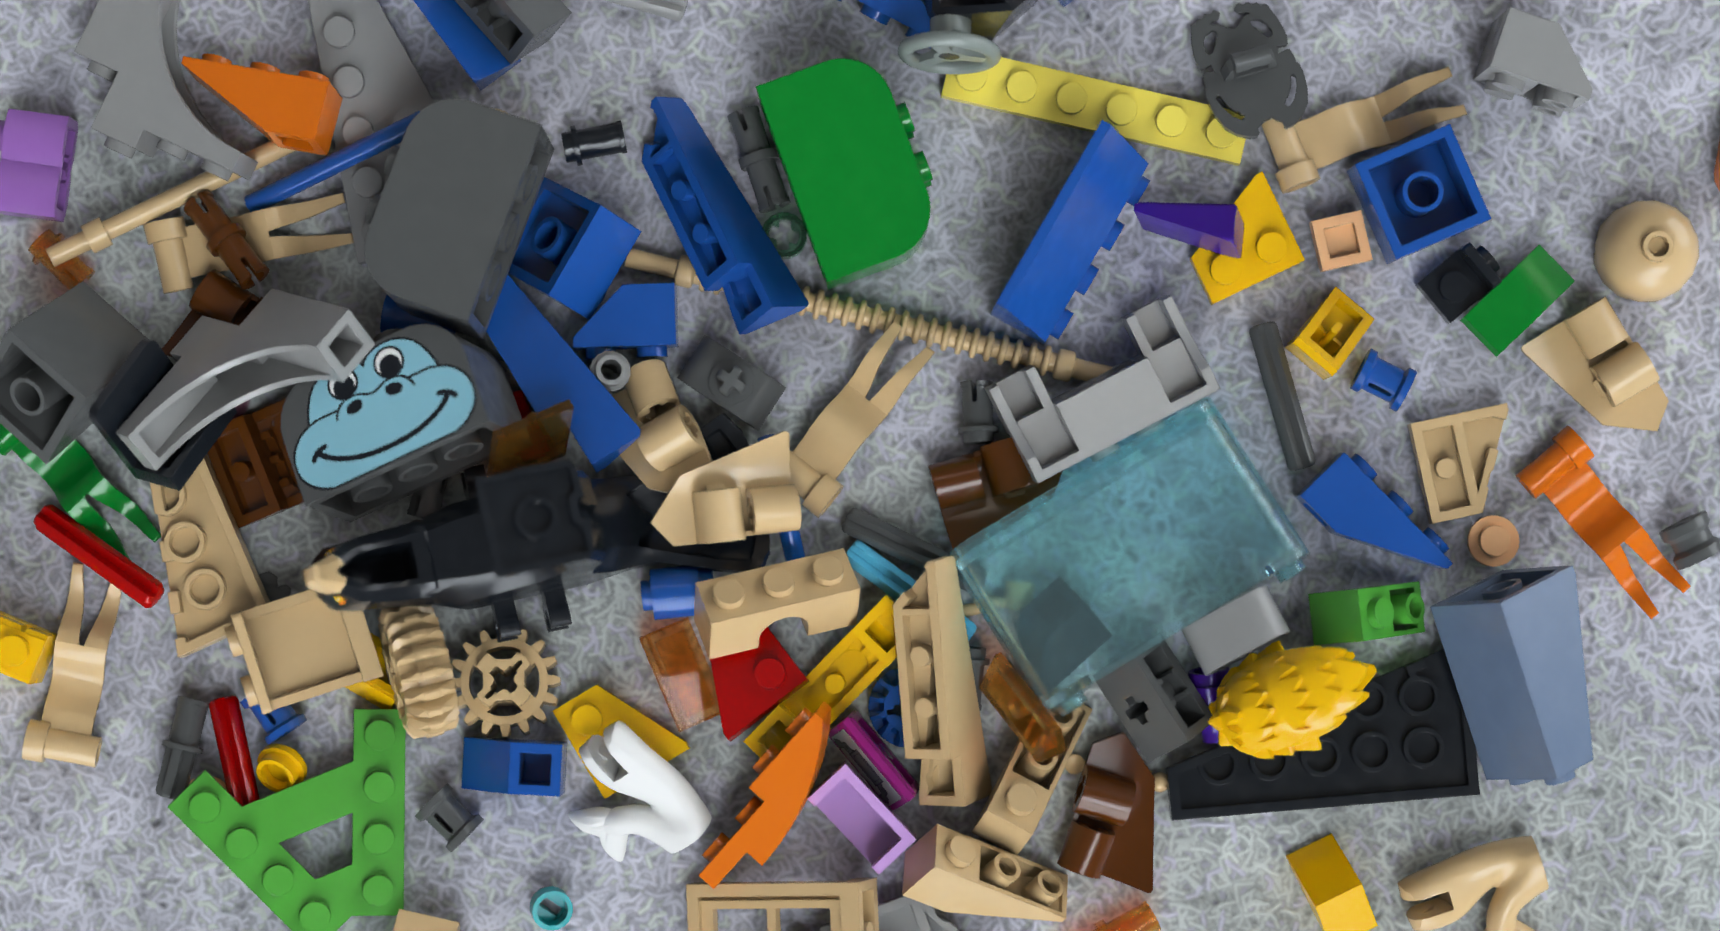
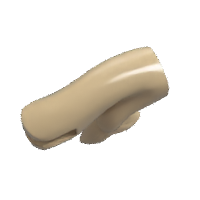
[1398,836,1549,931]

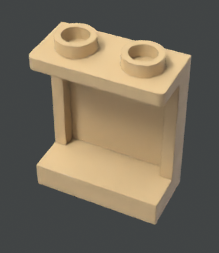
[224,589,384,715]

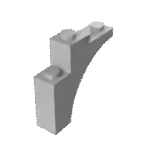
[74,0,258,181]
[116,288,375,471]

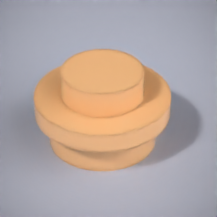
[1467,515,1520,567]

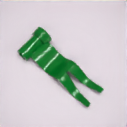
[0,424,161,559]

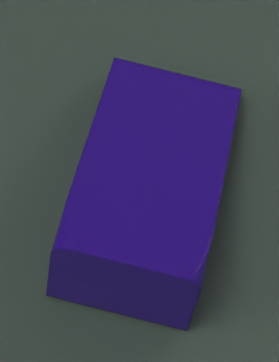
[1134,202,1244,258]

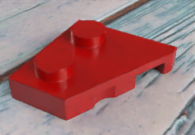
[710,626,809,741]

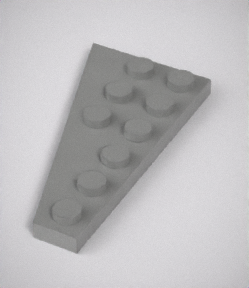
[308,0,435,264]

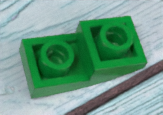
[1460,244,1575,357]

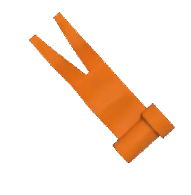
[1515,425,1691,619]

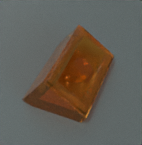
[639,617,720,732]
[979,652,1066,763]

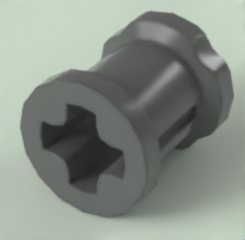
[415,783,484,852]

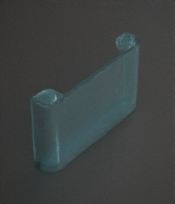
[948,397,1310,717]

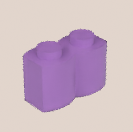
[0,109,78,222]

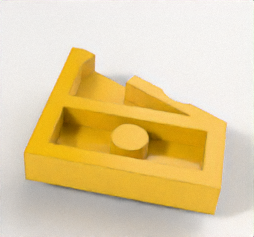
[1189,172,1305,305]
[552,684,690,799]

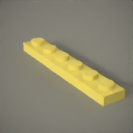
[941,57,1246,166]

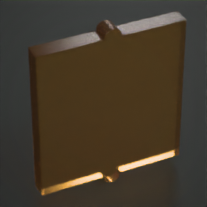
[487,399,574,476]

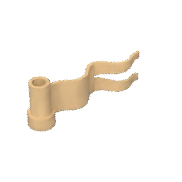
[1262,67,1467,194]
[143,193,354,294]
[790,321,935,518]
[22,562,122,768]

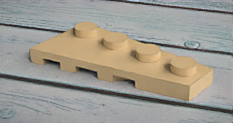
[150,454,270,658]

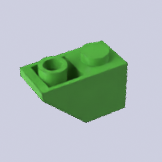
[1308,581,1425,645]

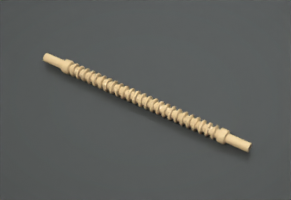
[625,248,1113,382]

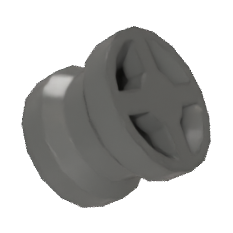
[1659,511,1720,570]

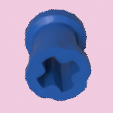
[1350,349,1417,412]
[240,698,307,745]

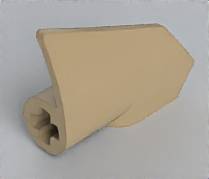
[1521,297,1669,431]
[612,359,713,493]
[650,431,802,546]

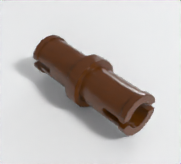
[183,190,270,289]

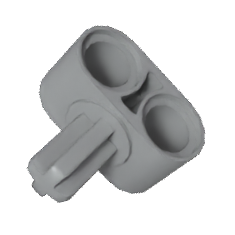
[1182,585,1291,676]

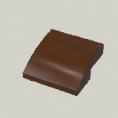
[207,398,304,528]

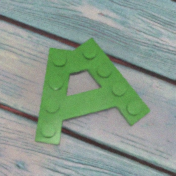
[168,709,406,931]

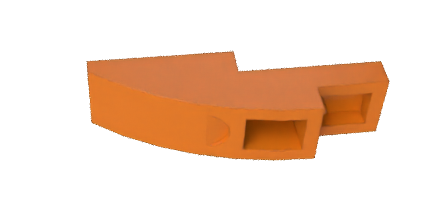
[698,702,832,889]

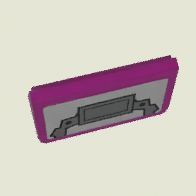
[829,710,919,810]

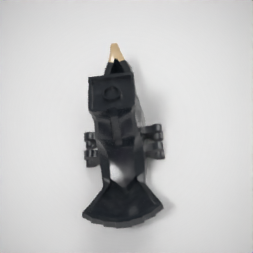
[302,413,770,643]

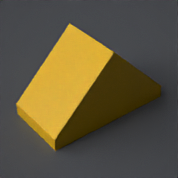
[1285,286,1374,380]
[1285,833,1378,931]

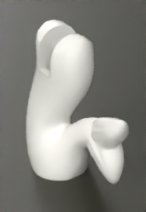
[568,720,712,862]

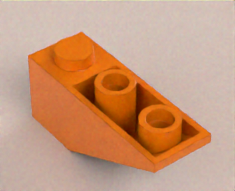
[181,54,343,156]

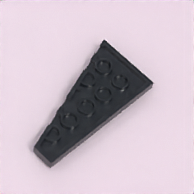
[1166,648,1480,821]

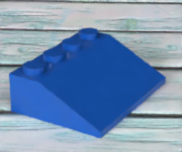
[990,120,1151,345]

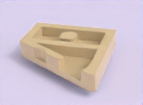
[1407,403,1509,524]

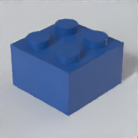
[1347,124,1491,265]

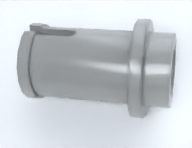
[589,351,631,394]

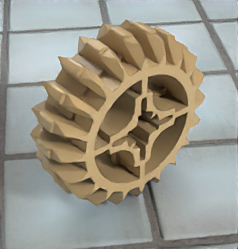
[378,606,460,739]

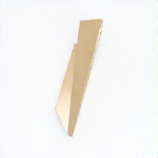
[893,556,992,807]

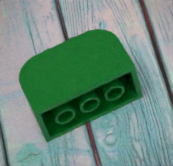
[756,58,933,290]

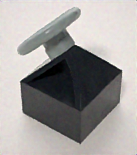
[898,0,1038,75]

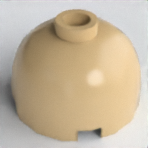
[1593,200,1699,302]

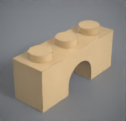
[694,548,861,660]

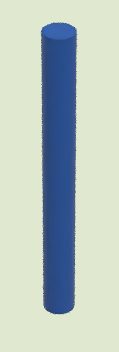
[244,111,420,212]

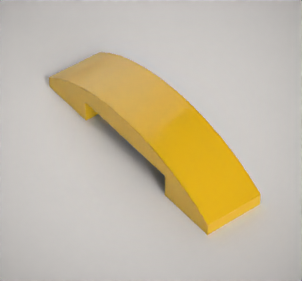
[743,594,897,757]

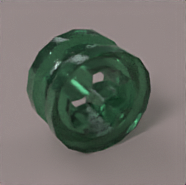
[762,212,807,259]

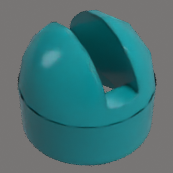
[530,886,573,931]

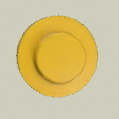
[256,743,307,792]

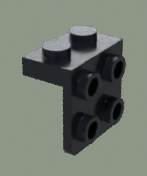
[89,339,237,491]

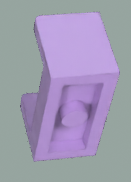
[807,761,916,875]

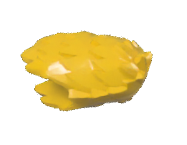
[1208,640,1377,759]

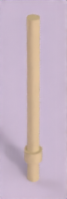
[45,140,296,267]

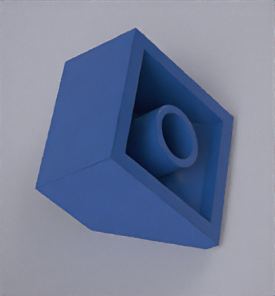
[508,177,642,320]

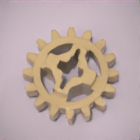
[451,629,561,740]

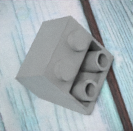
[1473,7,1593,116]

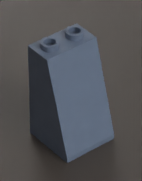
[1430,565,1593,785]

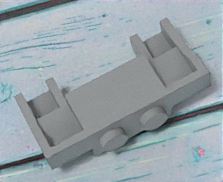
[984,295,1221,483]

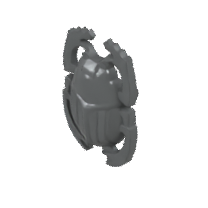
[1190,2,1308,139]

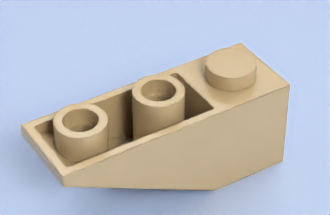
[972,689,1093,855]
[902,824,1068,922]

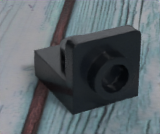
[1415,242,1502,324]

